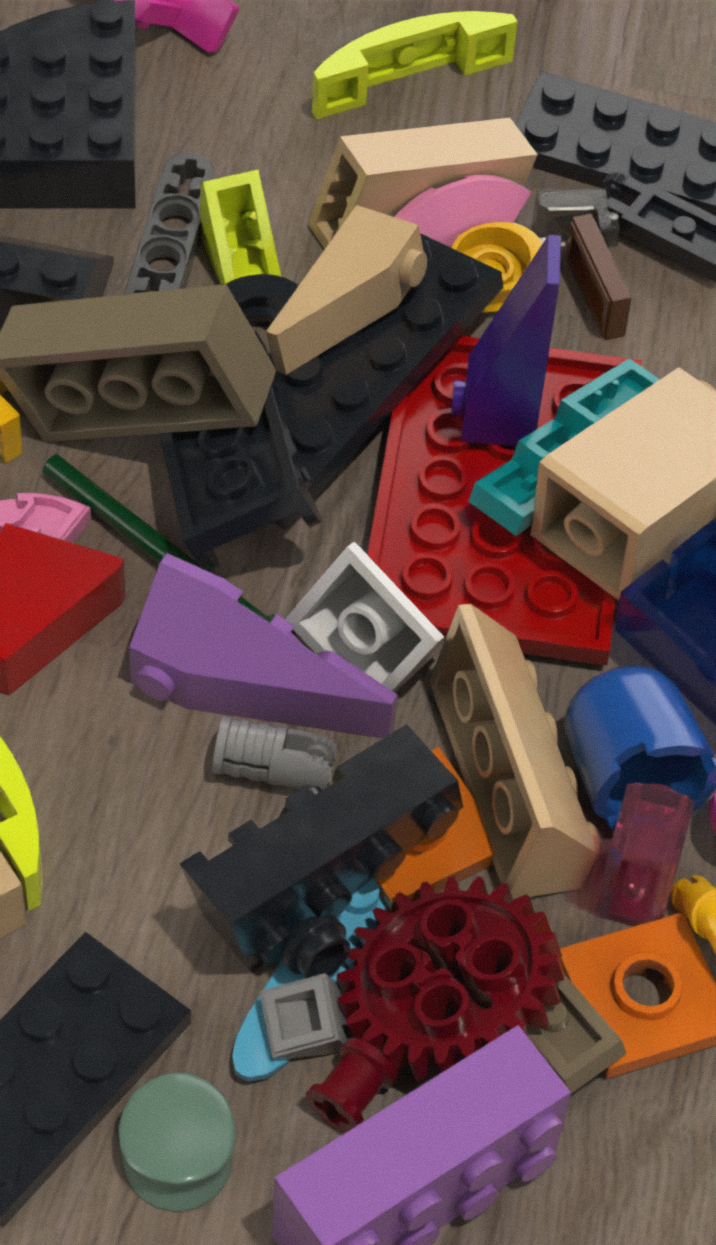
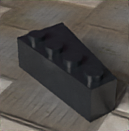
[179,724,464,973]

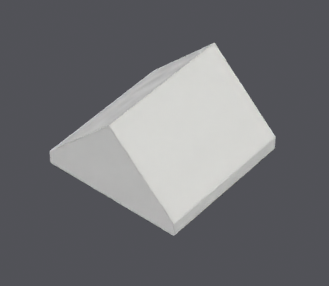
[285,541,444,692]

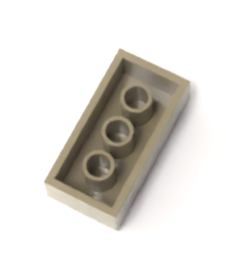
[0,284,276,442]

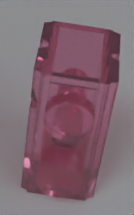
[595,782,695,927]

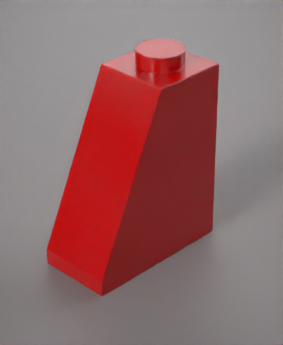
[0,523,126,696]

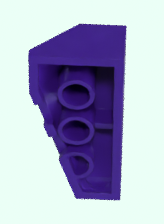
[451,235,561,446]

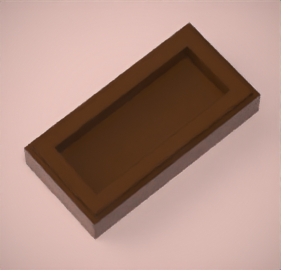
[565,213,632,340]

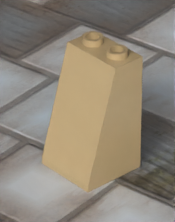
[531,367,716,606]

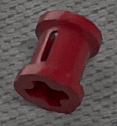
[306,1038,398,1133]

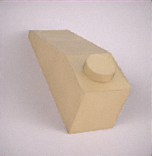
[266,205,428,375]

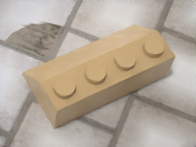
[429,604,600,899]

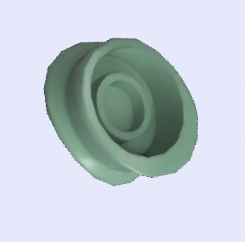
[118,1072,236,1213]

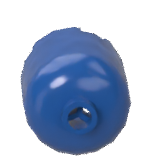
[563,665,716,834]

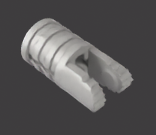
[212,715,338,790]

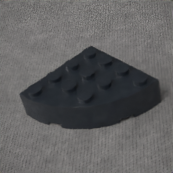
[0,0,137,209]

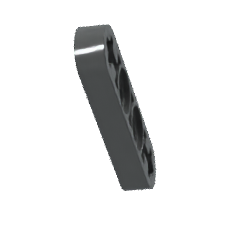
[124,153,213,294]

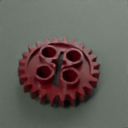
[336,876,565,1081]

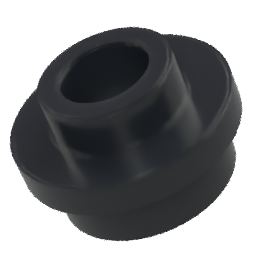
[283,915,350,978]

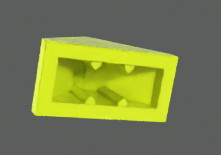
[200,169,282,285]

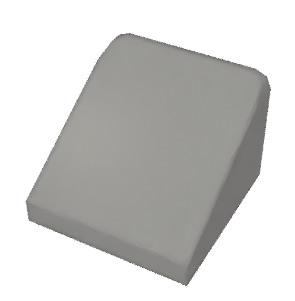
[260,973,350,1060]

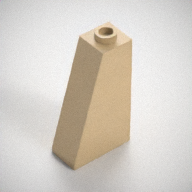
[308,118,538,249]

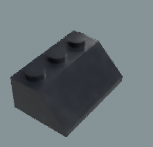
[0,236,114,332]

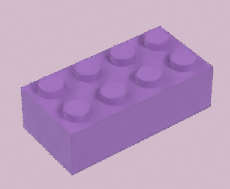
[272,1025,571,1245]

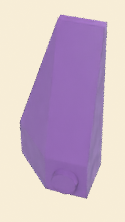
[129,553,398,738]

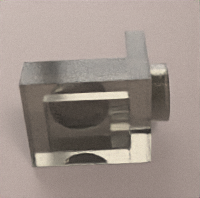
[531,189,619,249]

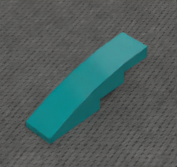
[468,359,660,536]

